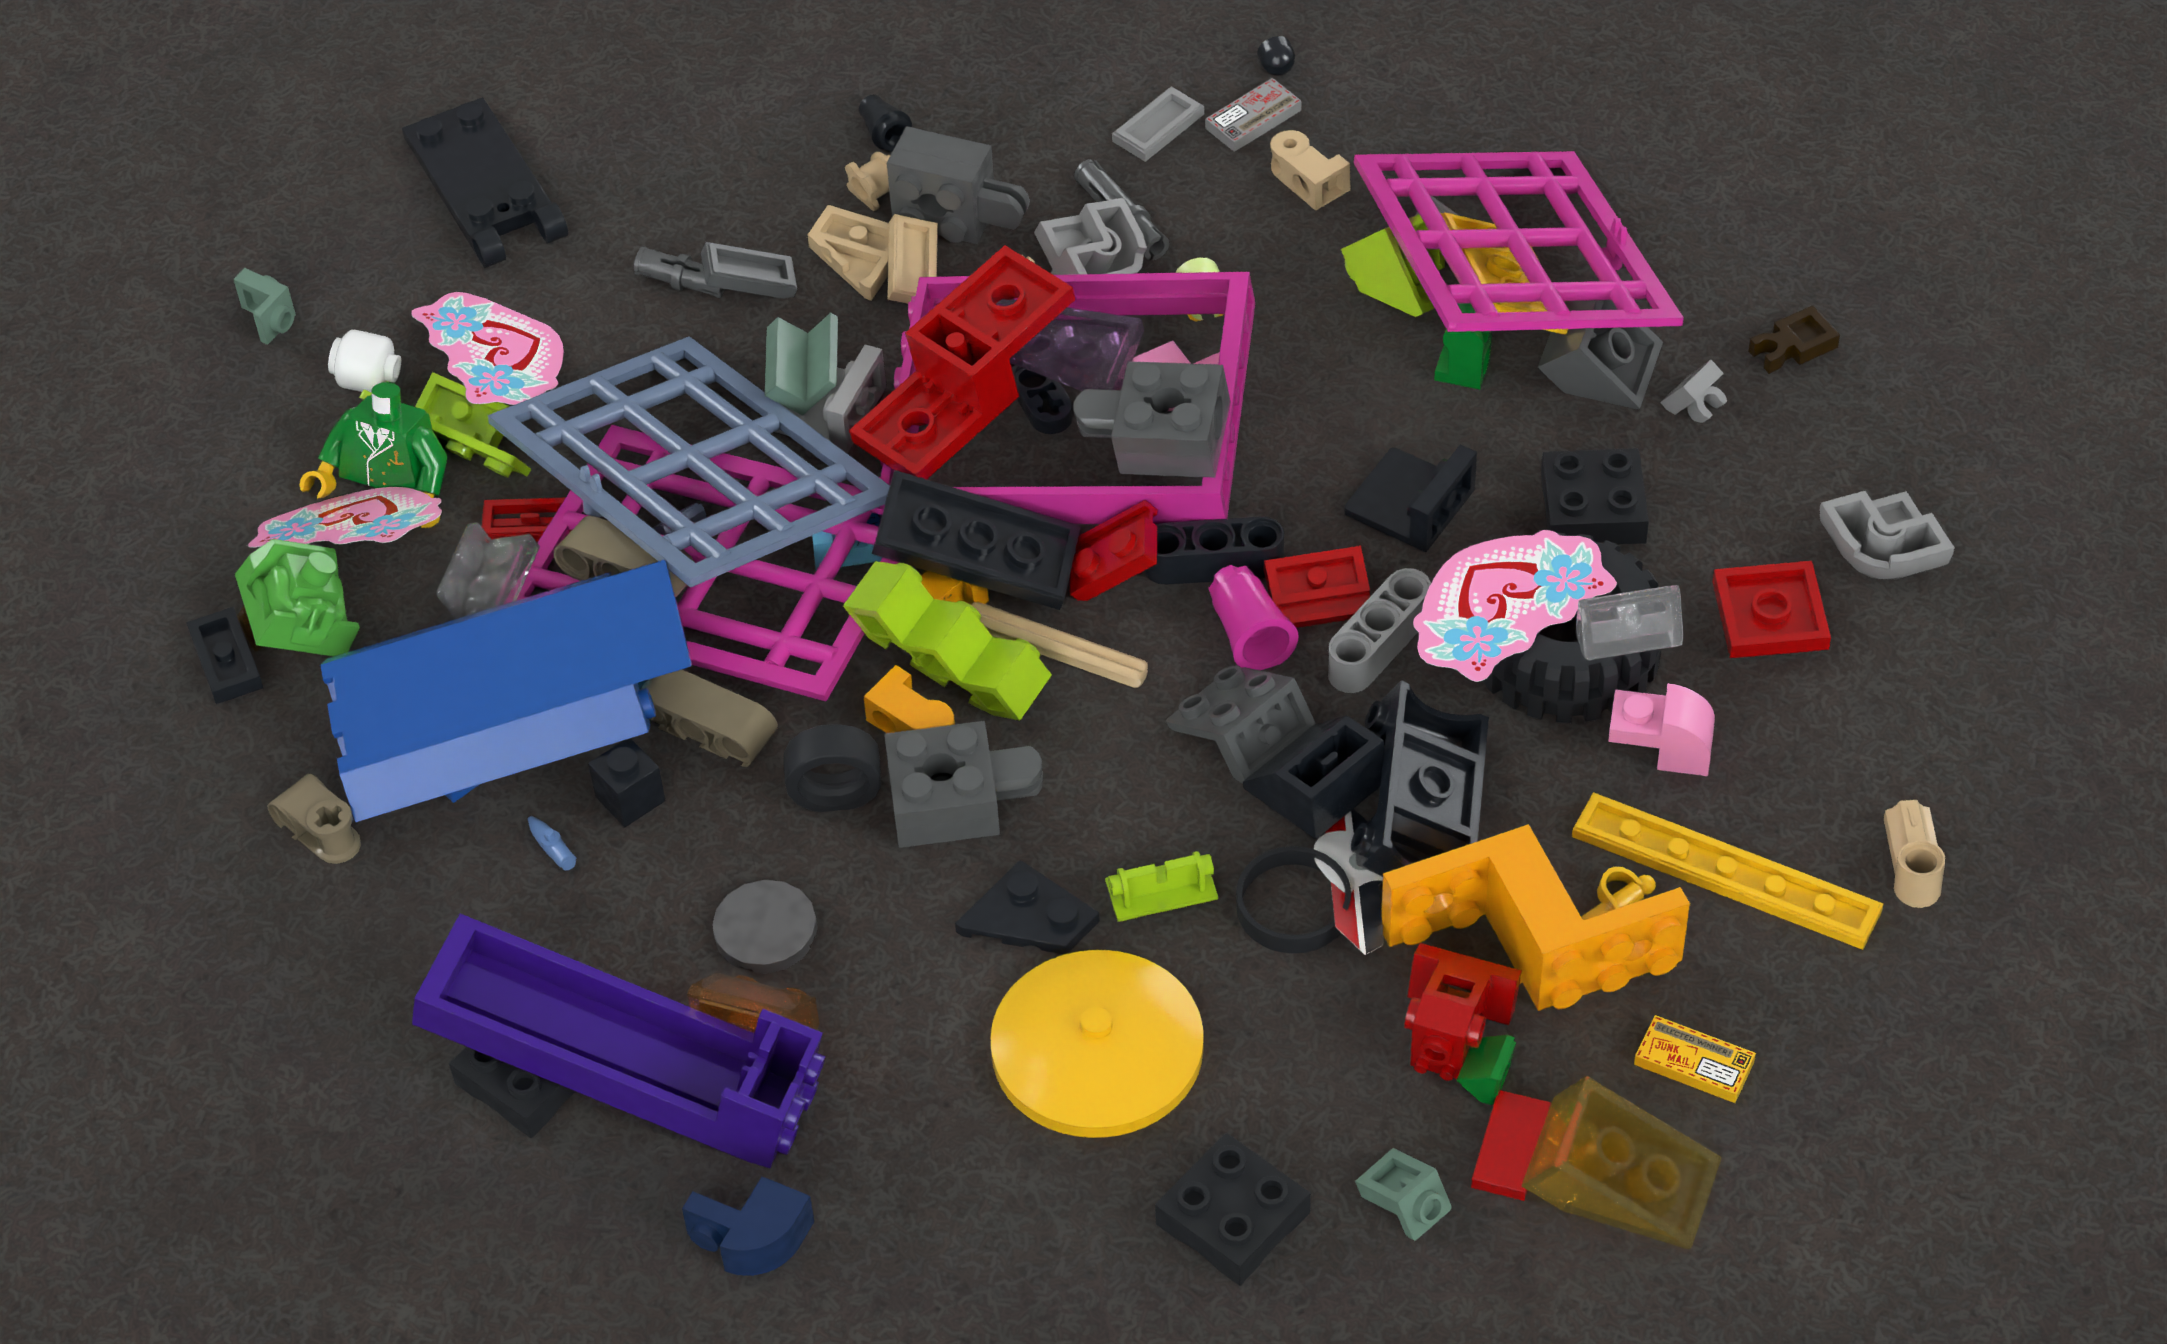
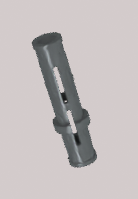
[1074,159,1169,260]

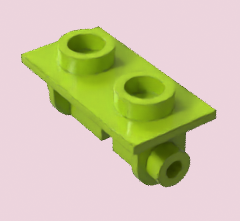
[1105,851,1218,922]

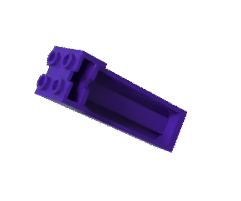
[412,913,826,1168]

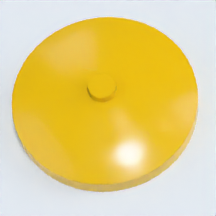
[991,950,1204,1138]

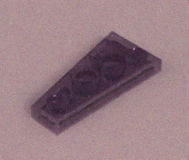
[996,299,1144,391]

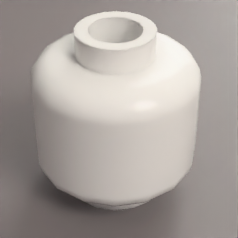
[328,330,401,392]

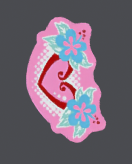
[411,292,564,405]
[248,487,442,548]
[1413,530,1617,682]

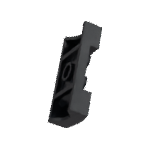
[1351,681,1489,877]

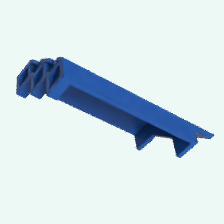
[320,560,692,822]

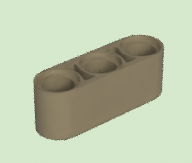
[554,516,695,598]
[639,669,778,767]

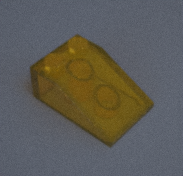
[1521,1076,1722,1249]

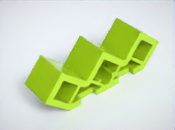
[843,561,1052,720]

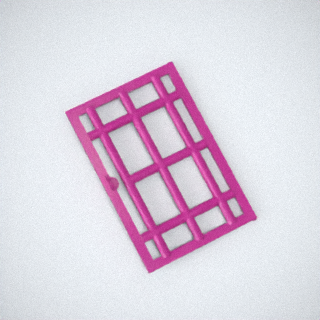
[1354,151,1684,332]
[498,425,900,702]

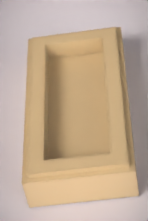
[888,214,937,304]

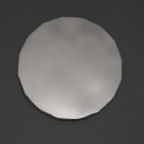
[712,880,817,974]

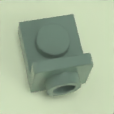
[1355,1148,1451,1241]

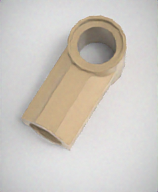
[1884,800,1945,908]

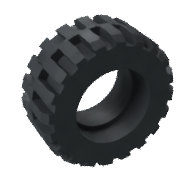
[1483,533,1665,724]

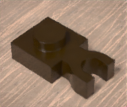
[1748,305,1840,374]

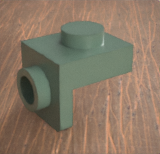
[233,268,296,345]

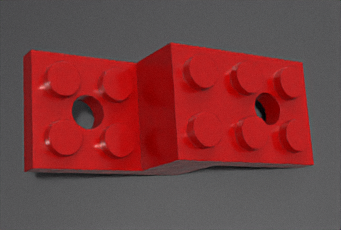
[849,245,1076,479]

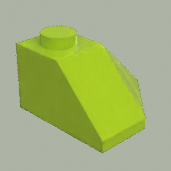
[1341,214,1445,317]

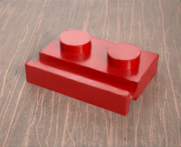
[1070,500,1158,601]
[1264,546,1370,628]

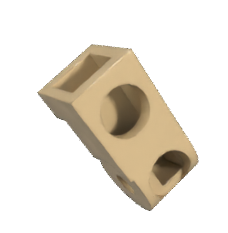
[1270,130,1350,211]

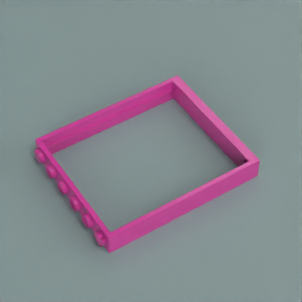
[879,272,1255,524]

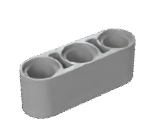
[1328,568,1431,693]

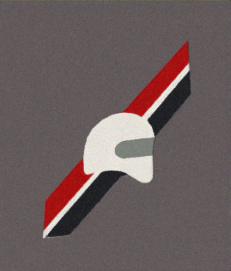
[1314,809,1384,955]

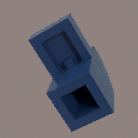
[682,1176,815,1276]

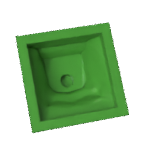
[235,539,360,656]

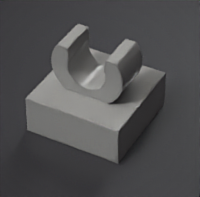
[1660,360,1727,423]

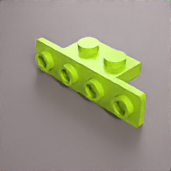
[359,372,531,478]

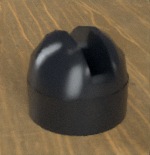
[1257,36,1295,75]

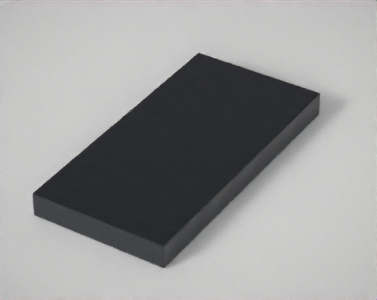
[872,470,1081,610]

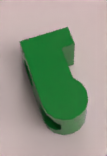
[1434,303,1492,390]

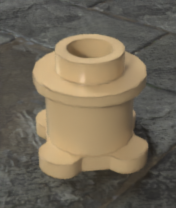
[845,152,890,211]

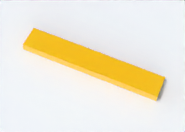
[1572,792,1883,950]

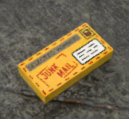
[1634,1015,1756,1103]

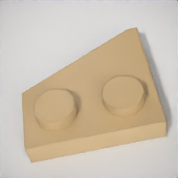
[808,205,889,301]

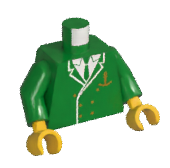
[299,382,447,528]

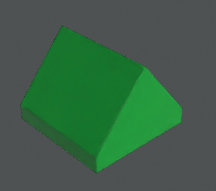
[1456,1035,1516,1105]

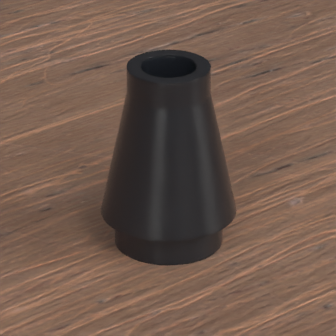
[859,95,912,152]

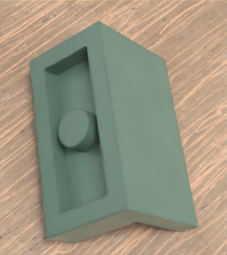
[765,313,838,416]

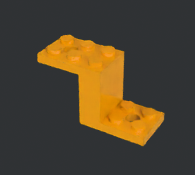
[1382,824,1690,1011]

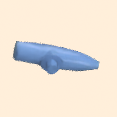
[527,816,577,870]

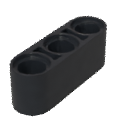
[1144,516,1284,585]

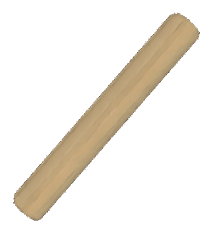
[972,601,1148,688]

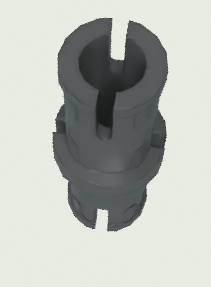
[634,246,725,298]

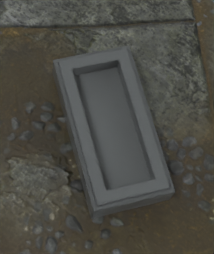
[701,242,797,298]

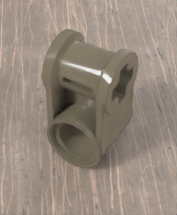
[267,773,361,864]

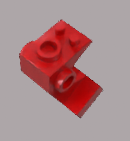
[1404,943,1522,1081]

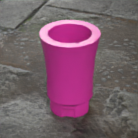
[1208,565,1299,670]

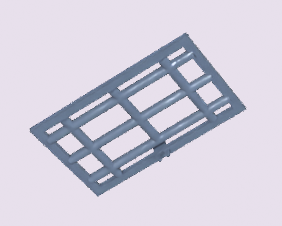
[488,336,890,588]

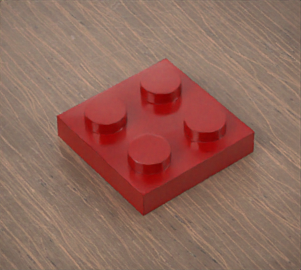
[1713,561,1831,658]

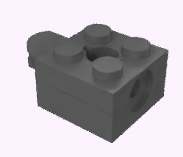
[886,126,1030,244]
[1073,361,1231,478]
[884,721,1044,848]

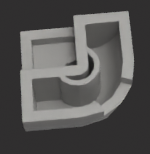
[1034,198,1147,275]
[1820,491,1955,579]

